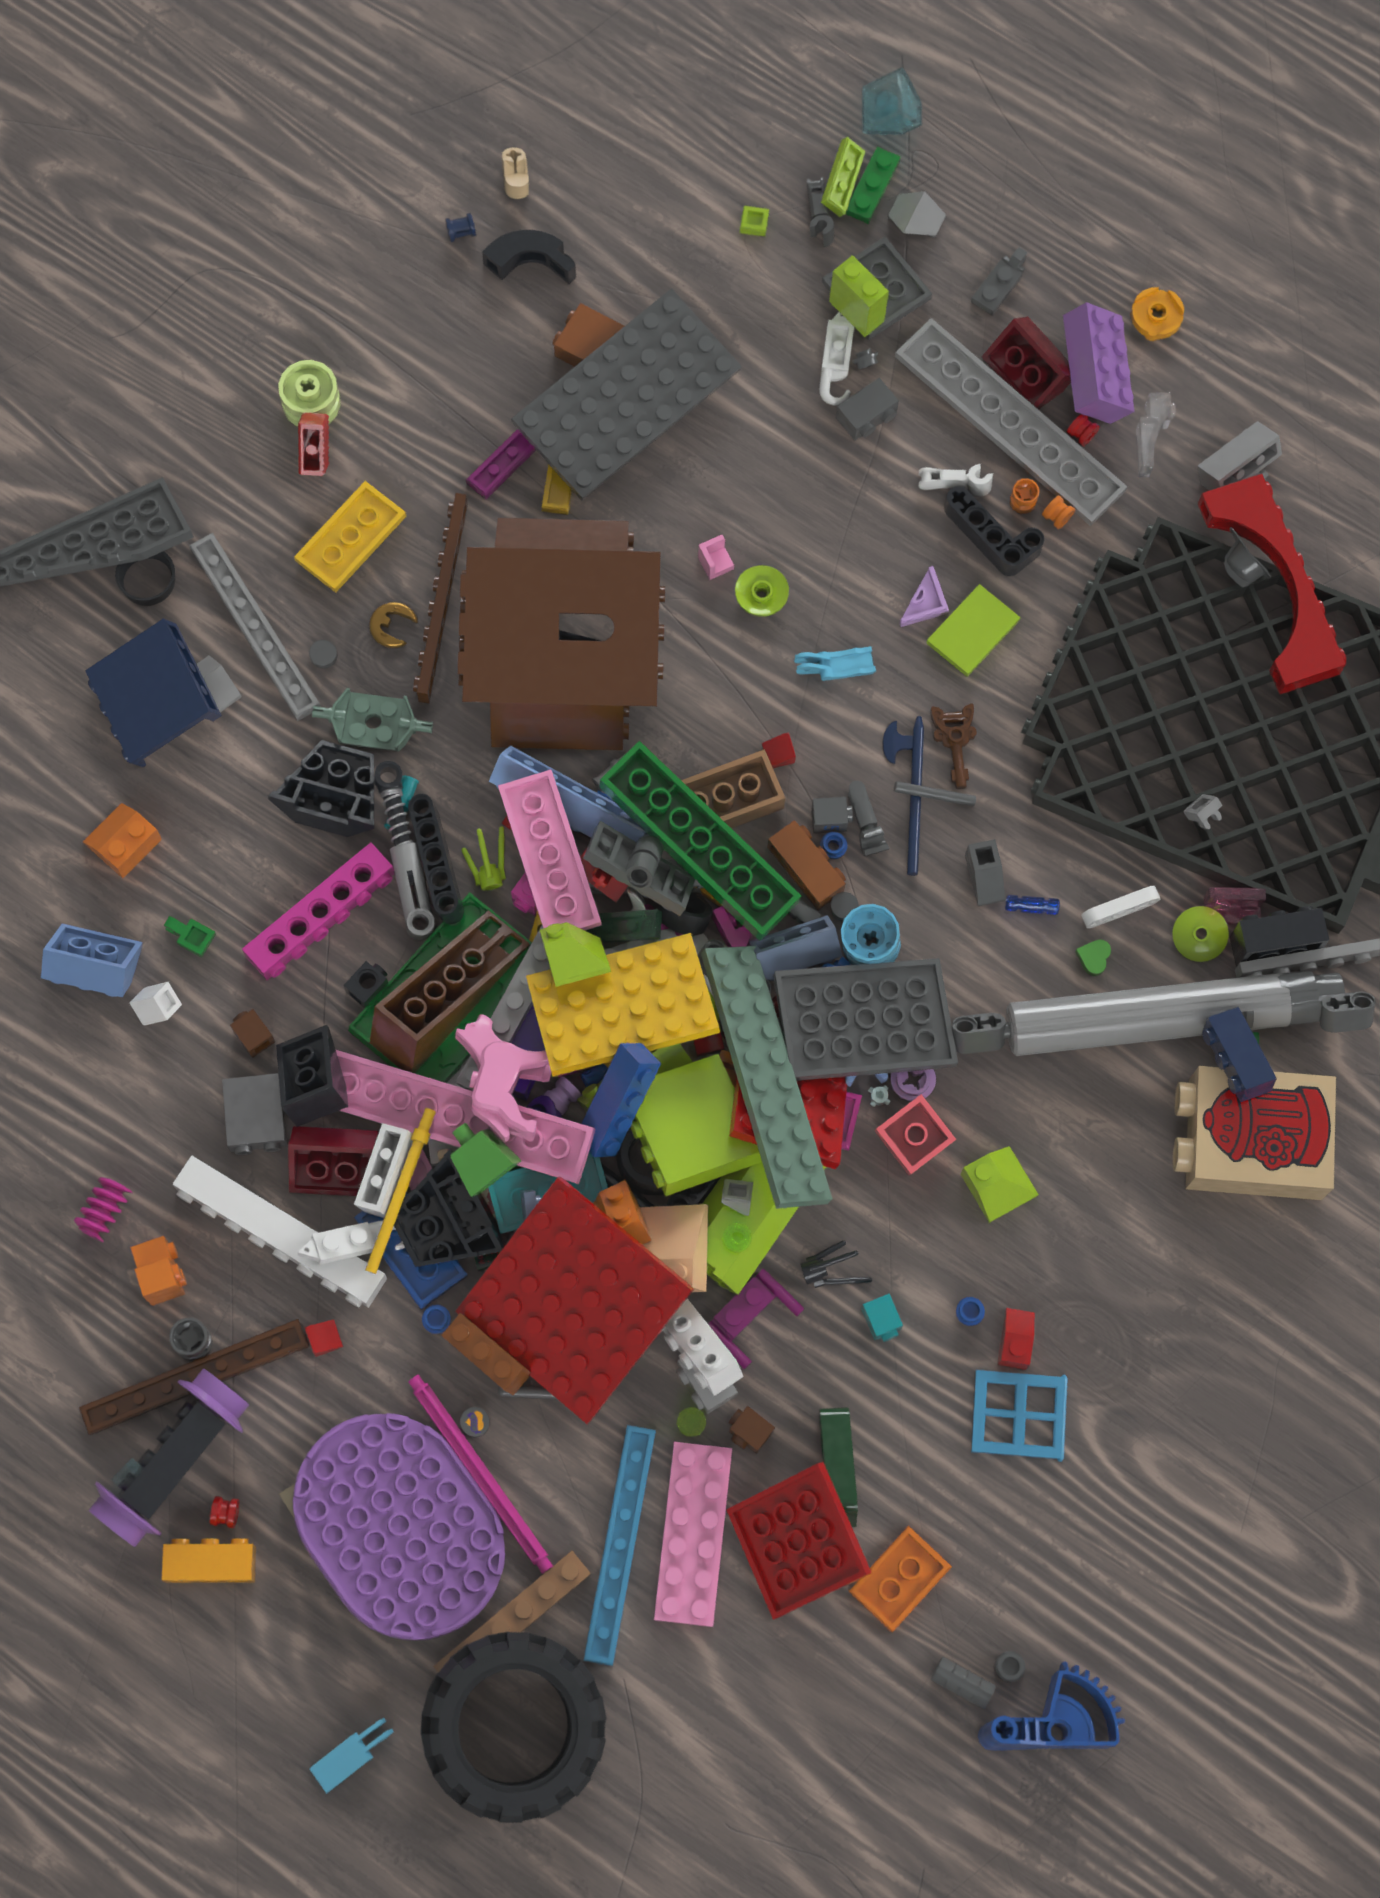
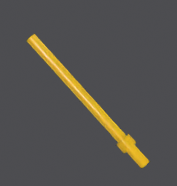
[365,1108,436,1274]

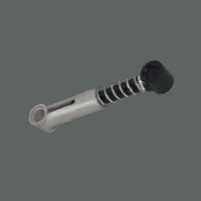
[374,761,434,940]

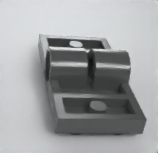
[583,821,695,916]

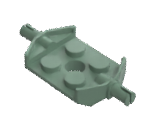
[312,688,433,752]

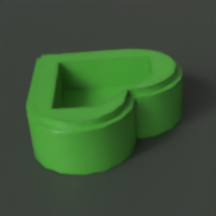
[1075,939,1111,976]

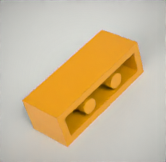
[162,1538,256,1583]

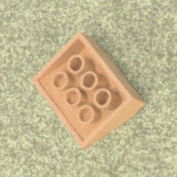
[640,1204,708,1292]

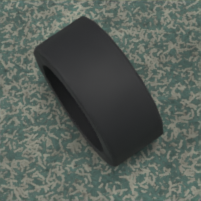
[656,892,713,936]

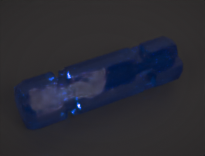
[1005,894,1060,915]

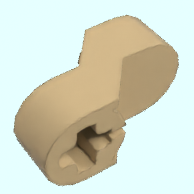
[502,148,529,199]

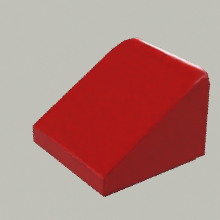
[761,732,796,768]
[305,1319,343,1357]

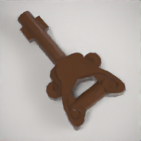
[930,703,977,789]

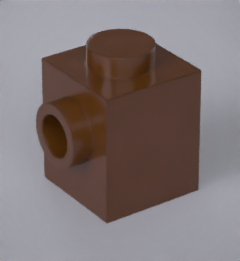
[728,1406,775,1454]

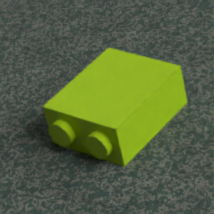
[829,255,889,337]

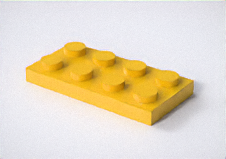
[294,481,407,593]

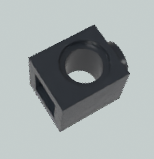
[343,961,388,1008]

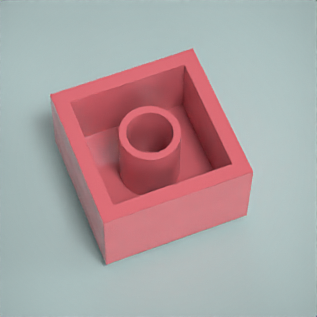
[874,1094,956,1175]

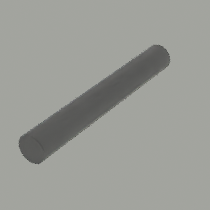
[894,781,976,807]

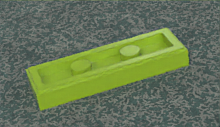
[821,137,866,217]

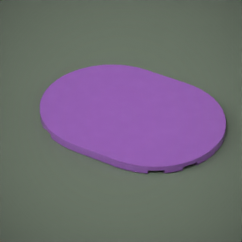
[293,1413,505,1640]

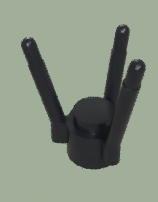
[800,1240,872,1288]

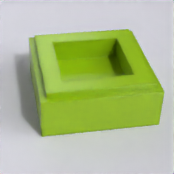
[740,206,769,237]

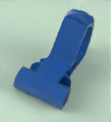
[978,1662,1125,1751]

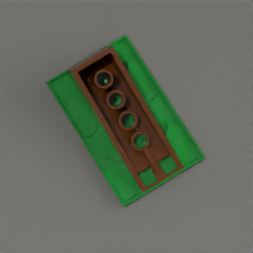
[348,892,532,1083]

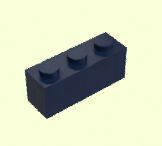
[1202,1007,1277,1102]

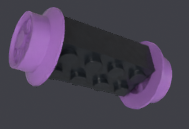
[89,1368,249,1547]

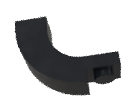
[482,230,576,284]

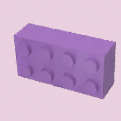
[1063,302,1134,424]

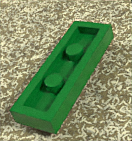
[845,147,901,224]

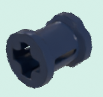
[445,213,476,242]

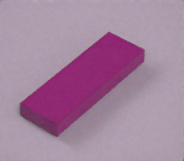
[466,429,536,500]

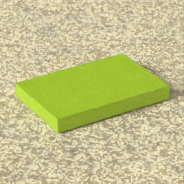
[926,584,1021,677]

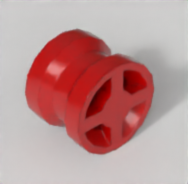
[1066,414,1100,447]
[210,1496,240,1529]

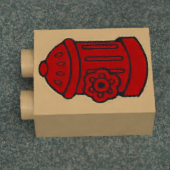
[1173,1066,1336,1200]

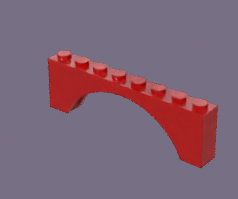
[1197,474,1346,694]

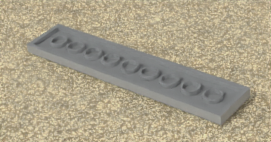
[895,318,1127,526]

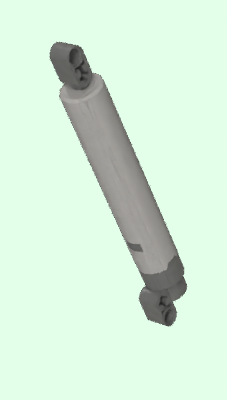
[952,971,1376,1056]

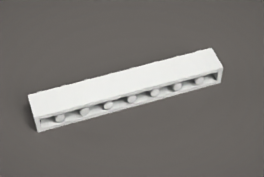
[173,1155,387,1308]

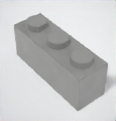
[1197,421,1282,491]

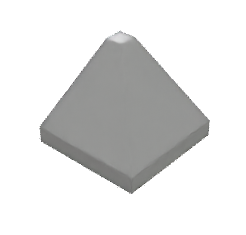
[721,1179,753,1216]

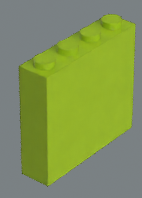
[631,1054,762,1196]

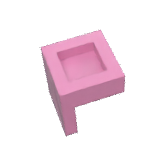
[698,535,734,580]

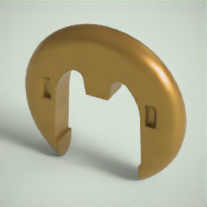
[369,602,418,648]

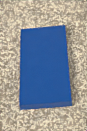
[354,1192,468,1310]

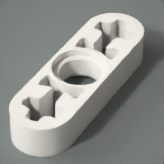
[1081,886,1161,928]

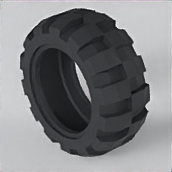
[420,1632,607,1823]

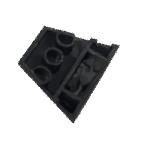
[268,740,374,837]
[394,1149,504,1267]

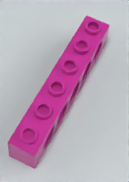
[242,842,395,980]

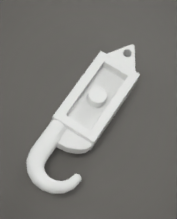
[819,312,854,405]
[297,1220,405,1265]

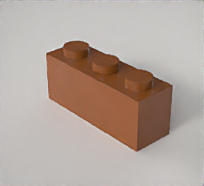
[767,820,846,910]
[441,1313,531,1396]

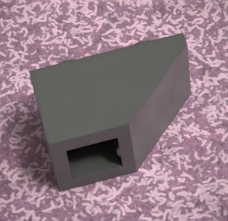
[965,839,1005,907]

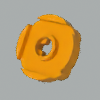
[1130,287,1184,341]

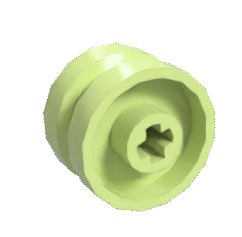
[278,360,340,427]

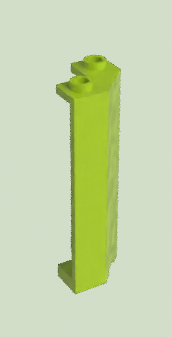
[703,1160,826,1295]

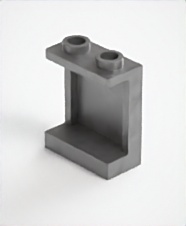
[222,1073,287,1155]

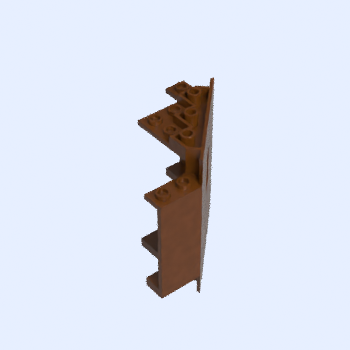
[458,518,665,750]

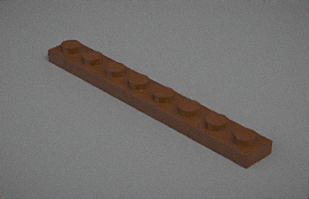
[413,493,468,703]

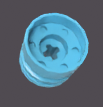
[841,904,901,965]

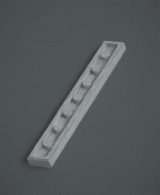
[189,533,321,721]

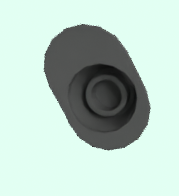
[1224,527,1271,587]

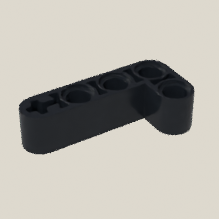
[944,486,1045,576]

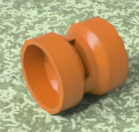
[1010,478,1039,514]

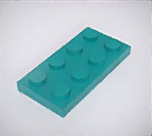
[488,1152,608,1234]

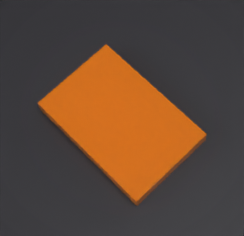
[848,1526,952,1633]

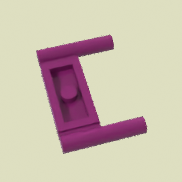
[708,1268,805,1370]

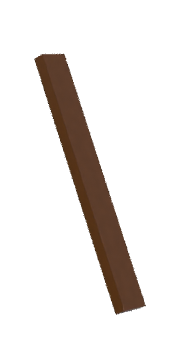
[79,1319,309,1436]

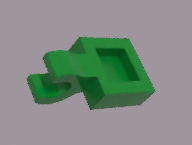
[164,916,216,958]

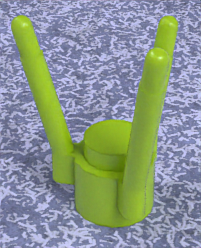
[461,826,506,891]

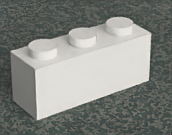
[354,1123,413,1218]

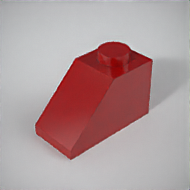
[997,1308,1035,1370]

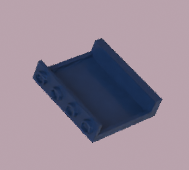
[85,618,222,767]

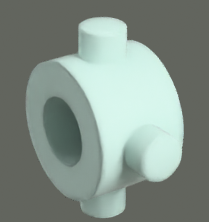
[868,1085,890,1107]

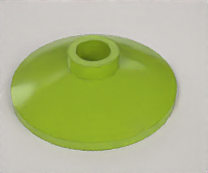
[735,565,789,617]
[1172,906,1229,962]

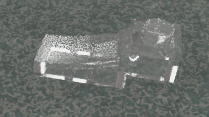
[1136,393,1176,477]

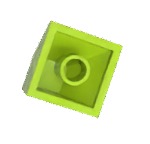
[540,922,611,987]
[960,1146,1039,1223]

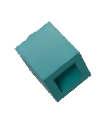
[861,1293,903,1342]

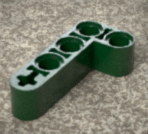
[819,1407,858,1527]

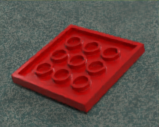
[729,1075,847,1170]
[726,1462,872,1620]

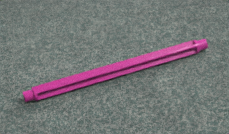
[408,1375,553,1574]

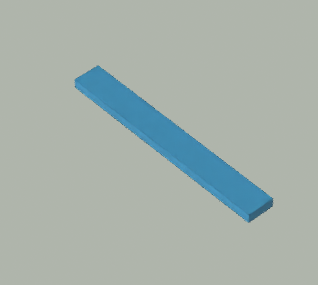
[583,1425,656,1666]

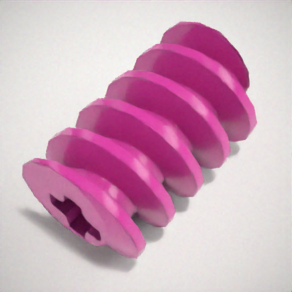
[74,1177,133,1243]

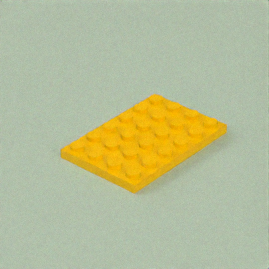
[526,933,720,1077]

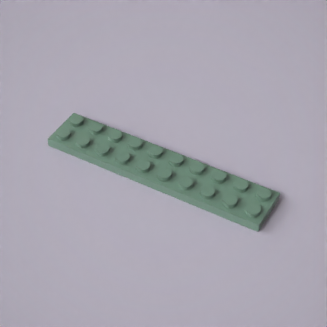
[701,946,832,1209]

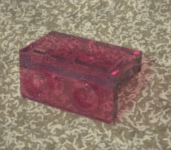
[1204,887,1266,924]

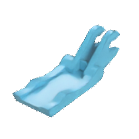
[794,646,876,681]
[309,1718,394,1794]

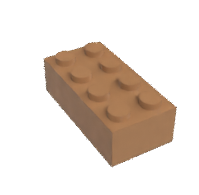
[681,749,785,828]

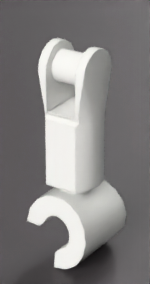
[918,464,993,497]

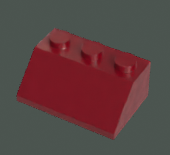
[981,317,1071,410]
[288,1126,379,1196]

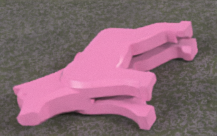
[455,1014,551,1143]

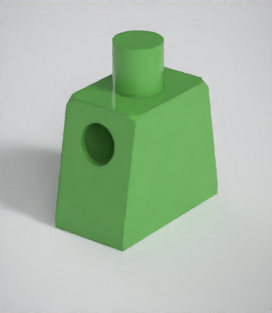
[451,1123,521,1197]

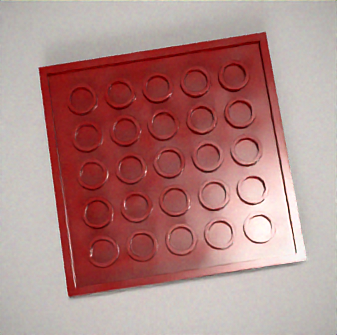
[455,1176,694,1424]

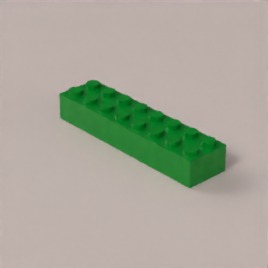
[599,741,802,941]

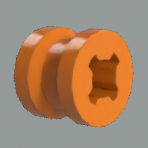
[1042,495,1076,530]

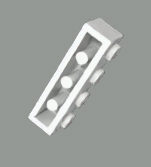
[661,1299,744,1396]

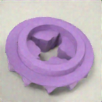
[890,1069,936,1102]

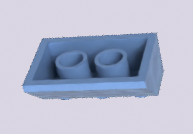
[41,924,143,997]

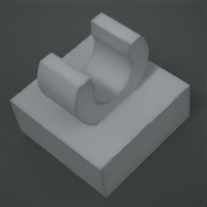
[1183,794,1223,829]

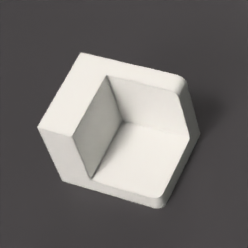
[130,982,182,1025]

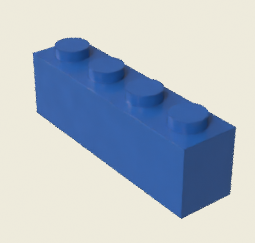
[581,1043,661,1157]

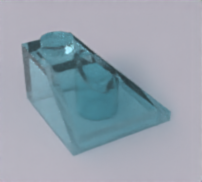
[862,67,922,135]

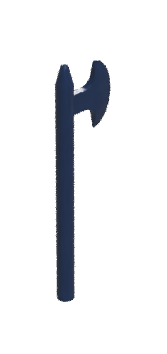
[883,716,924,876]

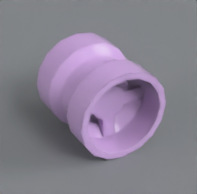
[544,1076,582,1115]

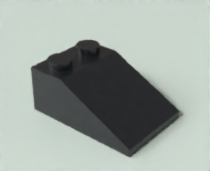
[276,1025,348,1127]

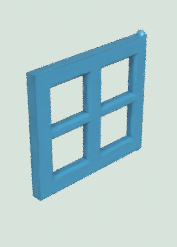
[971,1370,1068,1462]

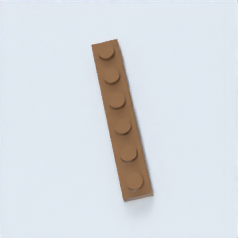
[433,1551,591,1672]

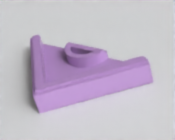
[900,566,949,627]

